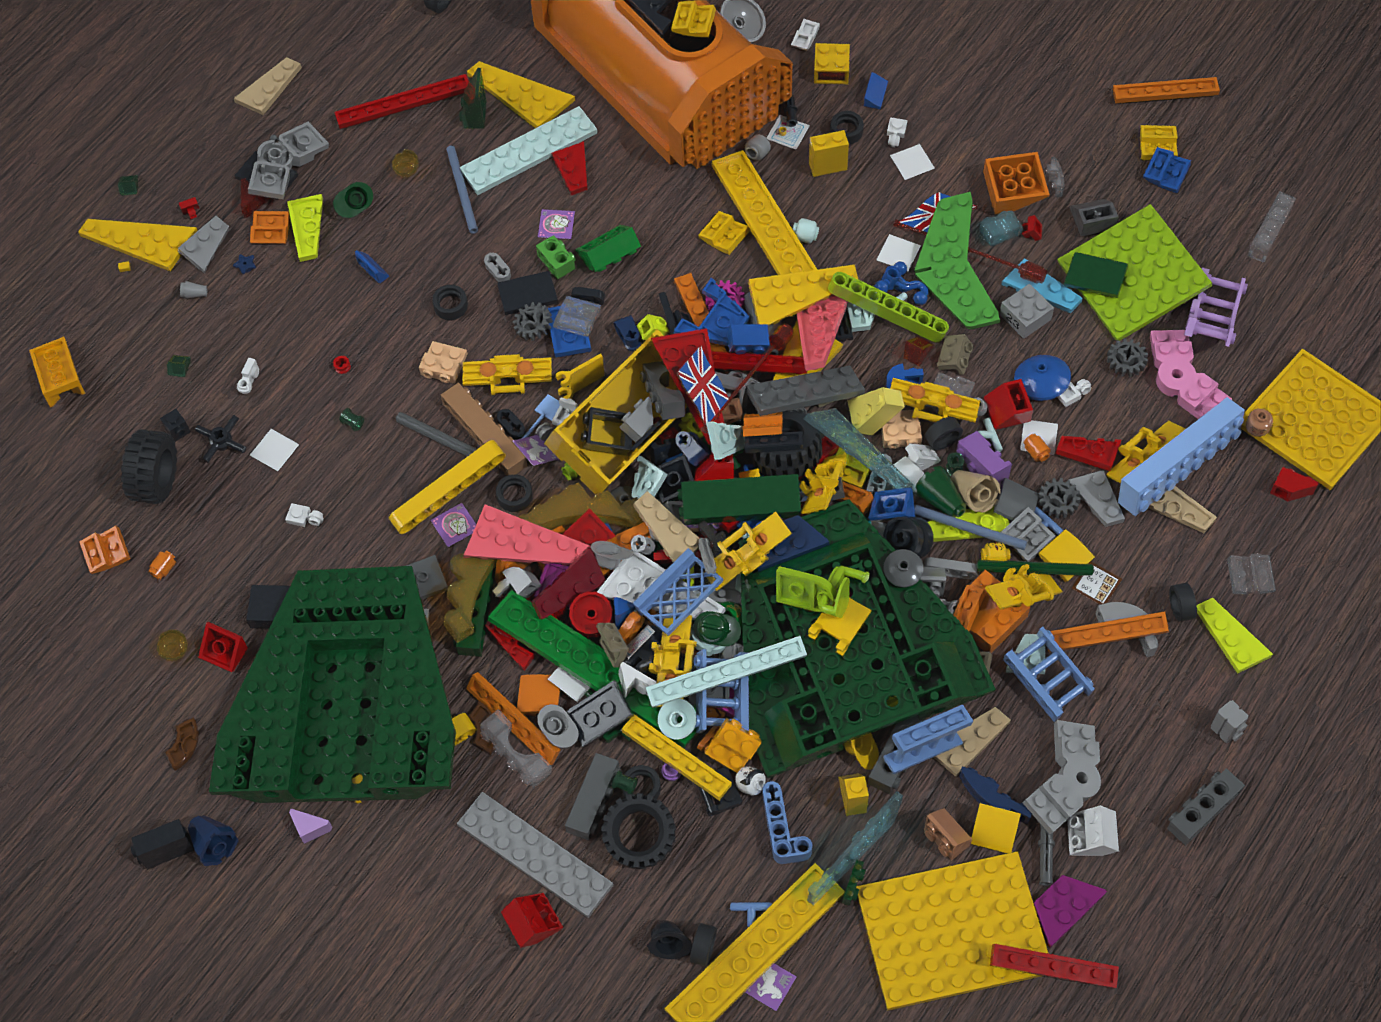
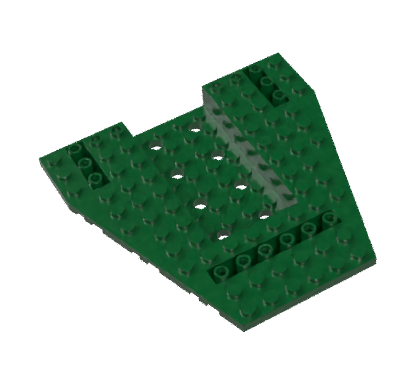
[739,499,996,779]
[209,566,456,803]

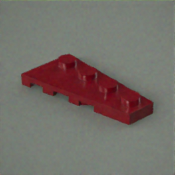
[531,548,606,620]

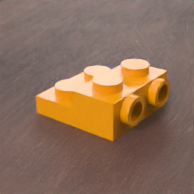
[704,718,761,773]

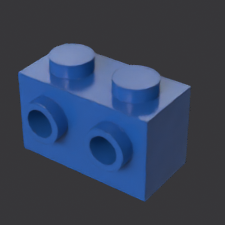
[727,324,770,354]

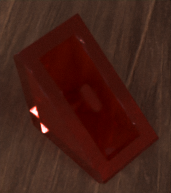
[241,179,265,218]
[904,336,934,366]

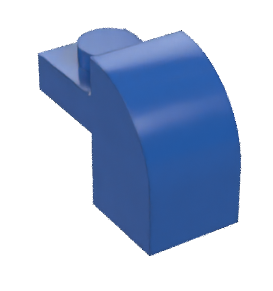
[886,364,923,389]

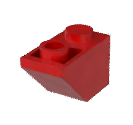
[1270,467,1319,501]

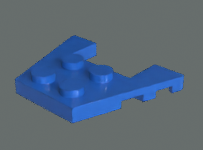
[674,278,749,346]

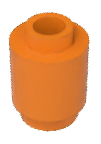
[1023,433,1051,462]
[148,551,176,580]

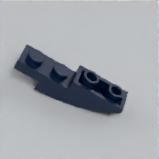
[959,766,1032,825]

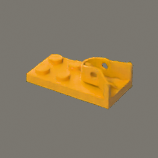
[29,337,86,408]

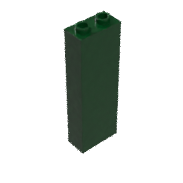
[678,474,801,525]

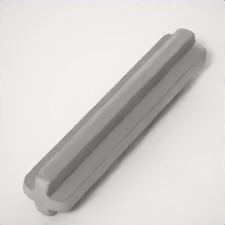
[698,538,717,574]

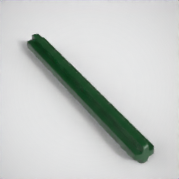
[976,560,1094,576]

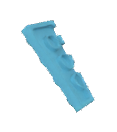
[1002,258,1083,313]

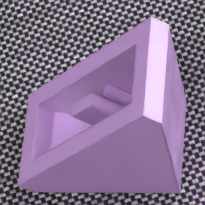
[289,809,332,844]

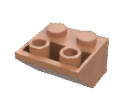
[924,808,972,861]

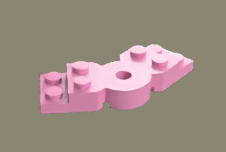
[1150,330,1232,419]

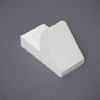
[905,443,941,470]
[619,662,656,698]

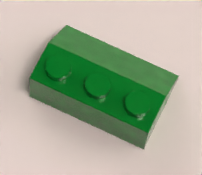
[575,225,641,272]

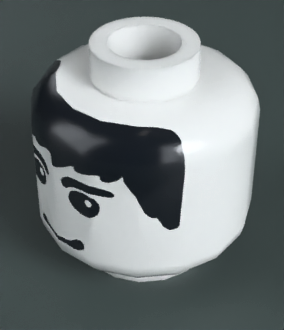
[735,766,766,795]

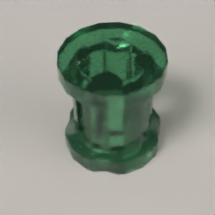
[339,408,364,431]
[946,452,964,476]
[612,770,638,794]

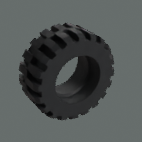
[750,410,822,477]
[121,429,177,504]

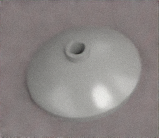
[719,0,766,43]

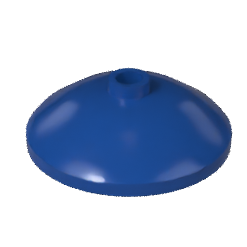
[1014,355,1071,401]

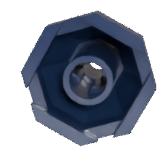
[188,815,239,866]

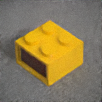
[814,43,850,84]

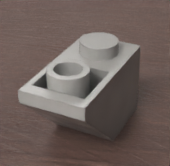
[620,396,653,443]

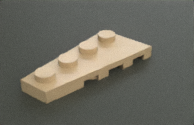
[234,57,302,115]
[1148,486,1217,533]
[633,491,700,563]
[934,707,1011,777]

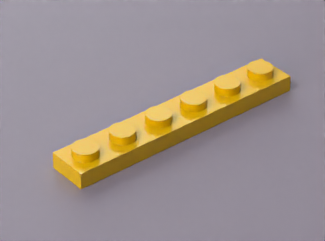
[622,714,732,801]

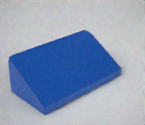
[864,72,888,109]
[355,250,389,283]

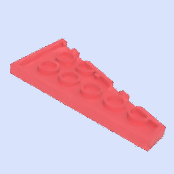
[797,295,848,371]
[463,504,591,566]

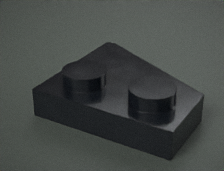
[650,437,687,466]

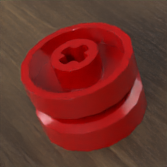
[569,591,615,639]

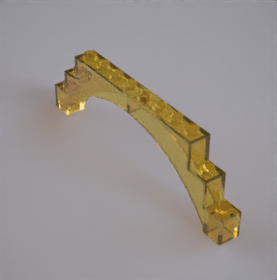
[444,482,644,643]

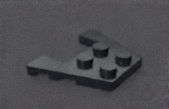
[629,0,693,35]

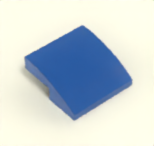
[1143,147,1191,193]

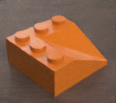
[983,152,1050,214]
[954,570,1030,653]

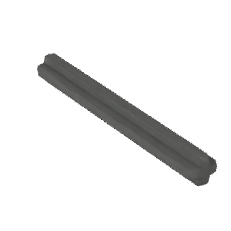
[396,412,477,456]

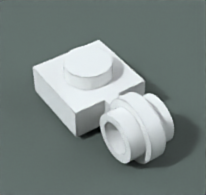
[887,118,907,148]
[237,358,259,394]
[1057,379,1092,407]
[285,503,324,527]

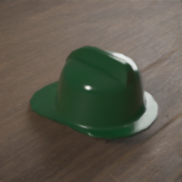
[333,182,373,218]
[694,611,741,646]

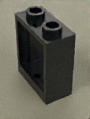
[581,407,632,456]

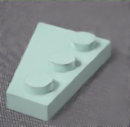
[706,422,745,460]

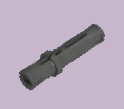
[1038,824,1055,886]

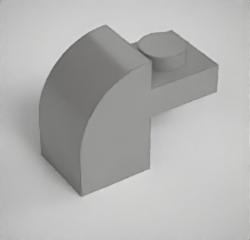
[493,567,542,599]

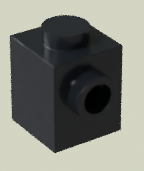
[160,409,191,442]

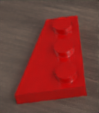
[552,141,588,196]
[1055,436,1121,471]

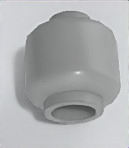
[745,134,771,161]

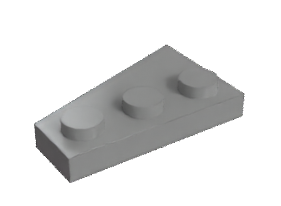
[178,216,229,274]
[1067,470,1125,527]

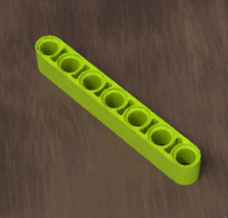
[828,272,949,342]

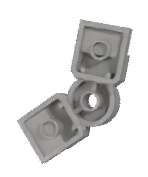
[248,121,329,200]
[1022,720,1101,834]

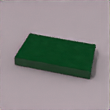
[1064,252,1128,298]

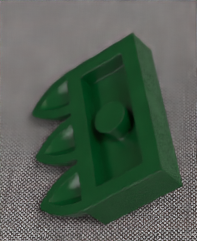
[842,859,866,906]

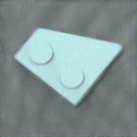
[847,299,875,332]

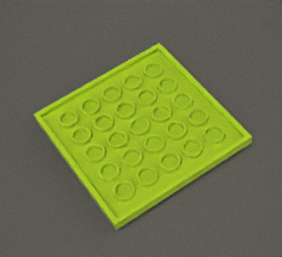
[1058,204,1212,341]

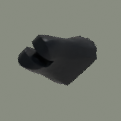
[624,625,662,674]

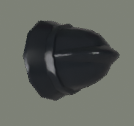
[647,920,692,959]

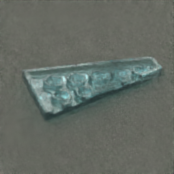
[804,408,913,489]
[807,791,903,906]

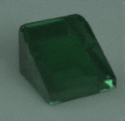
[118,175,138,196]
[167,355,191,377]

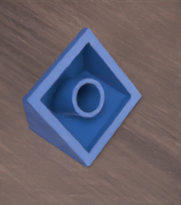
[869,487,915,521]

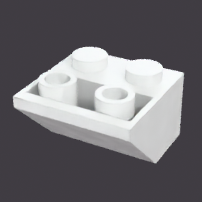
[1067,805,1119,856]

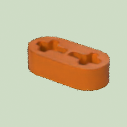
[618,611,645,645]

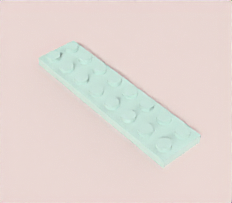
[460,106,597,195]

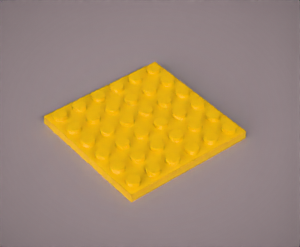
[1241,349,1381,490]

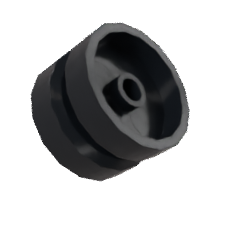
[883,517,934,559]

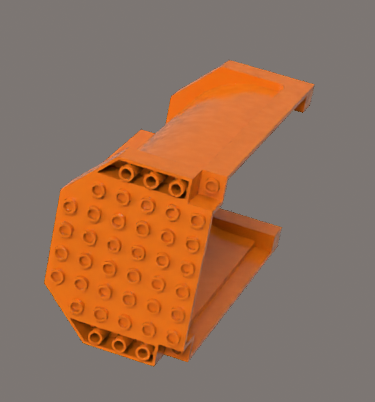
[531,0,793,169]

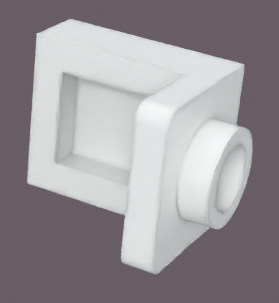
[552,397,578,426]

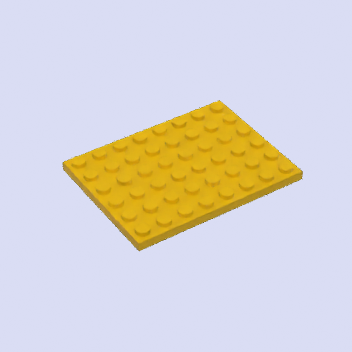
[856,851,1048,1011]

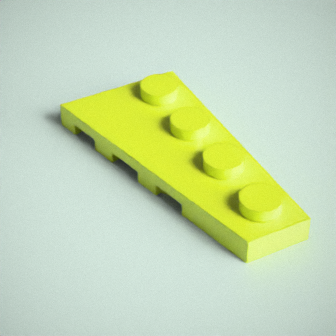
[287,194,323,262]
[927,505,1010,542]
[1197,598,1273,674]

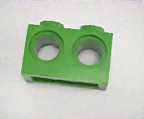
[536,235,575,280]

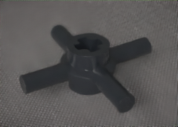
[195,415,246,463]

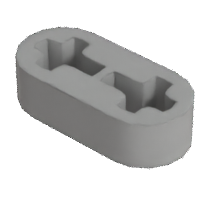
[484,253,511,282]

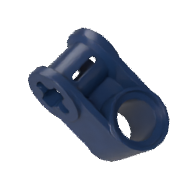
[613,315,641,351]
[676,431,711,467]

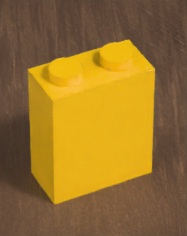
[809,130,849,177]

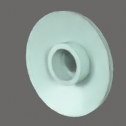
[658,699,697,739]

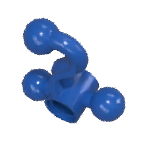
[875,261,929,305]

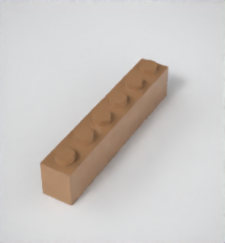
[441,382,527,476]

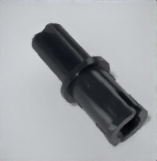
[784,94,798,127]

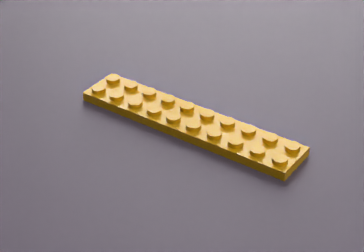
[712,150,817,275]
[665,863,845,1022]

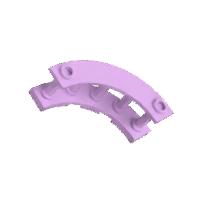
[1184,268,1248,347]

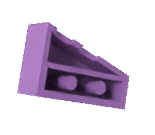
[956,431,1012,486]

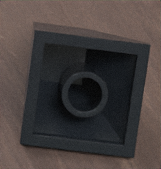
[658,454,695,504]

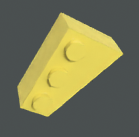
[847,387,905,435]

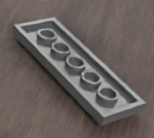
[746,366,865,416]

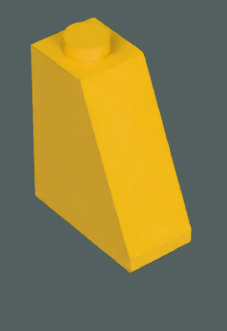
[839,773,869,816]

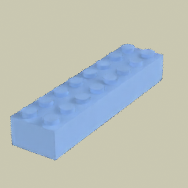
[1118,397,1245,516]

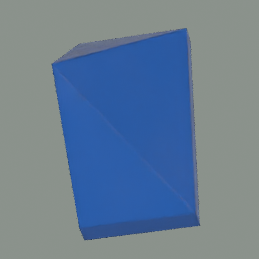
[614,597,636,630]

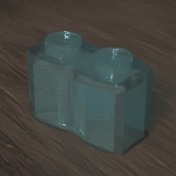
[979,211,1023,246]

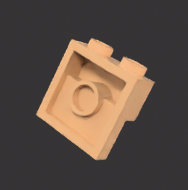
[419,341,468,384]
[881,410,922,449]

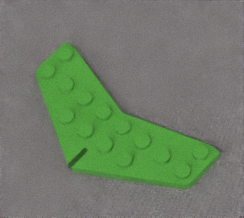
[914,192,1000,329]

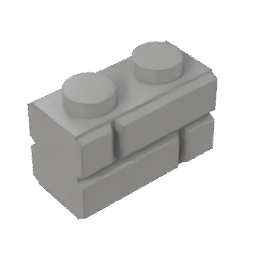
[1211,700,1248,743]

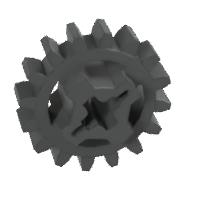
[513,302,553,341]
[1107,338,1148,377]
[1038,478,1081,519]

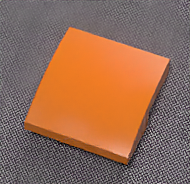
[250,211,290,244]
[743,412,783,437]
[79,525,130,574]
[517,674,560,716]

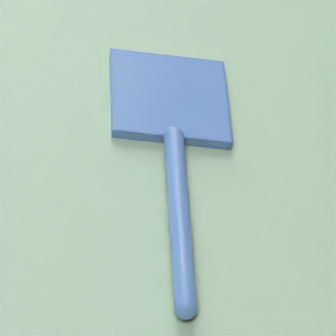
[521,394,560,439]

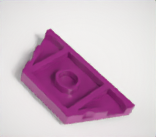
[1034,875,1107,948]

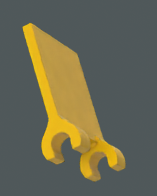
[555,353,605,399]
[808,598,871,657]

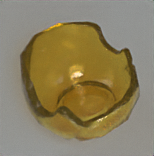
[392,149,419,178]
[157,629,188,661]

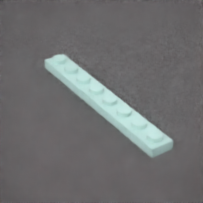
[646,636,807,708]

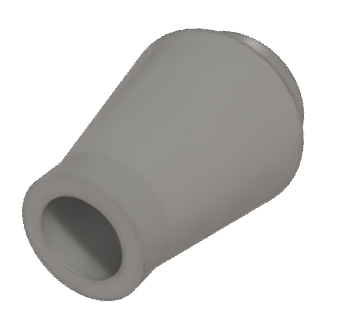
[180,281,207,299]

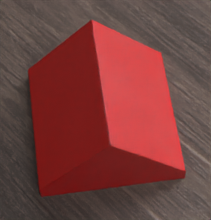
[198,622,248,672]

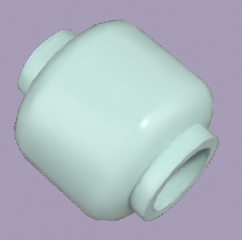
[792,218,819,244]

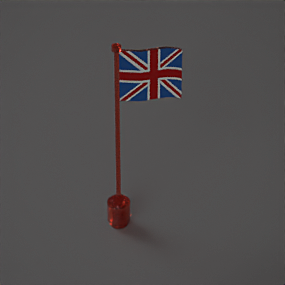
[893,192,1047,284]
[677,324,794,433]

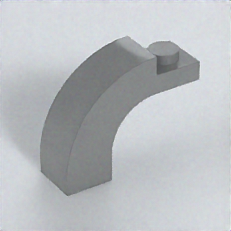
[1095,602,1158,657]

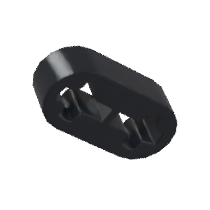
[570,287,605,306]
[497,409,526,440]

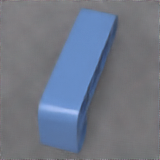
[763,781,812,864]

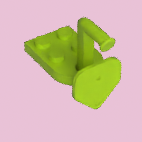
[776,566,870,618]

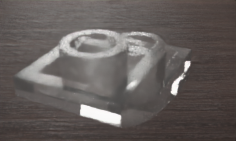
[1046,157,1064,197]

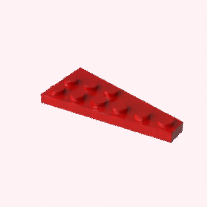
[651,328,724,445]

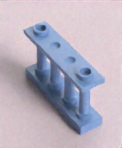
[1003,627,1094,722]
[694,649,749,733]
[883,705,973,774]

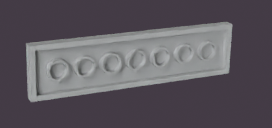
[457,792,613,918]

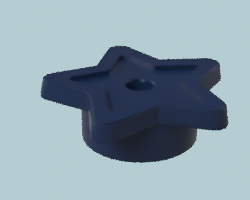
[233,254,256,274]

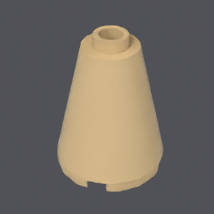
[951,470,1001,513]

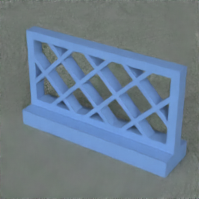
[633,548,724,636]

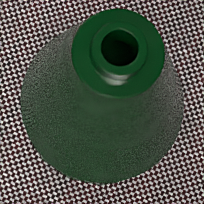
[914,466,966,517]

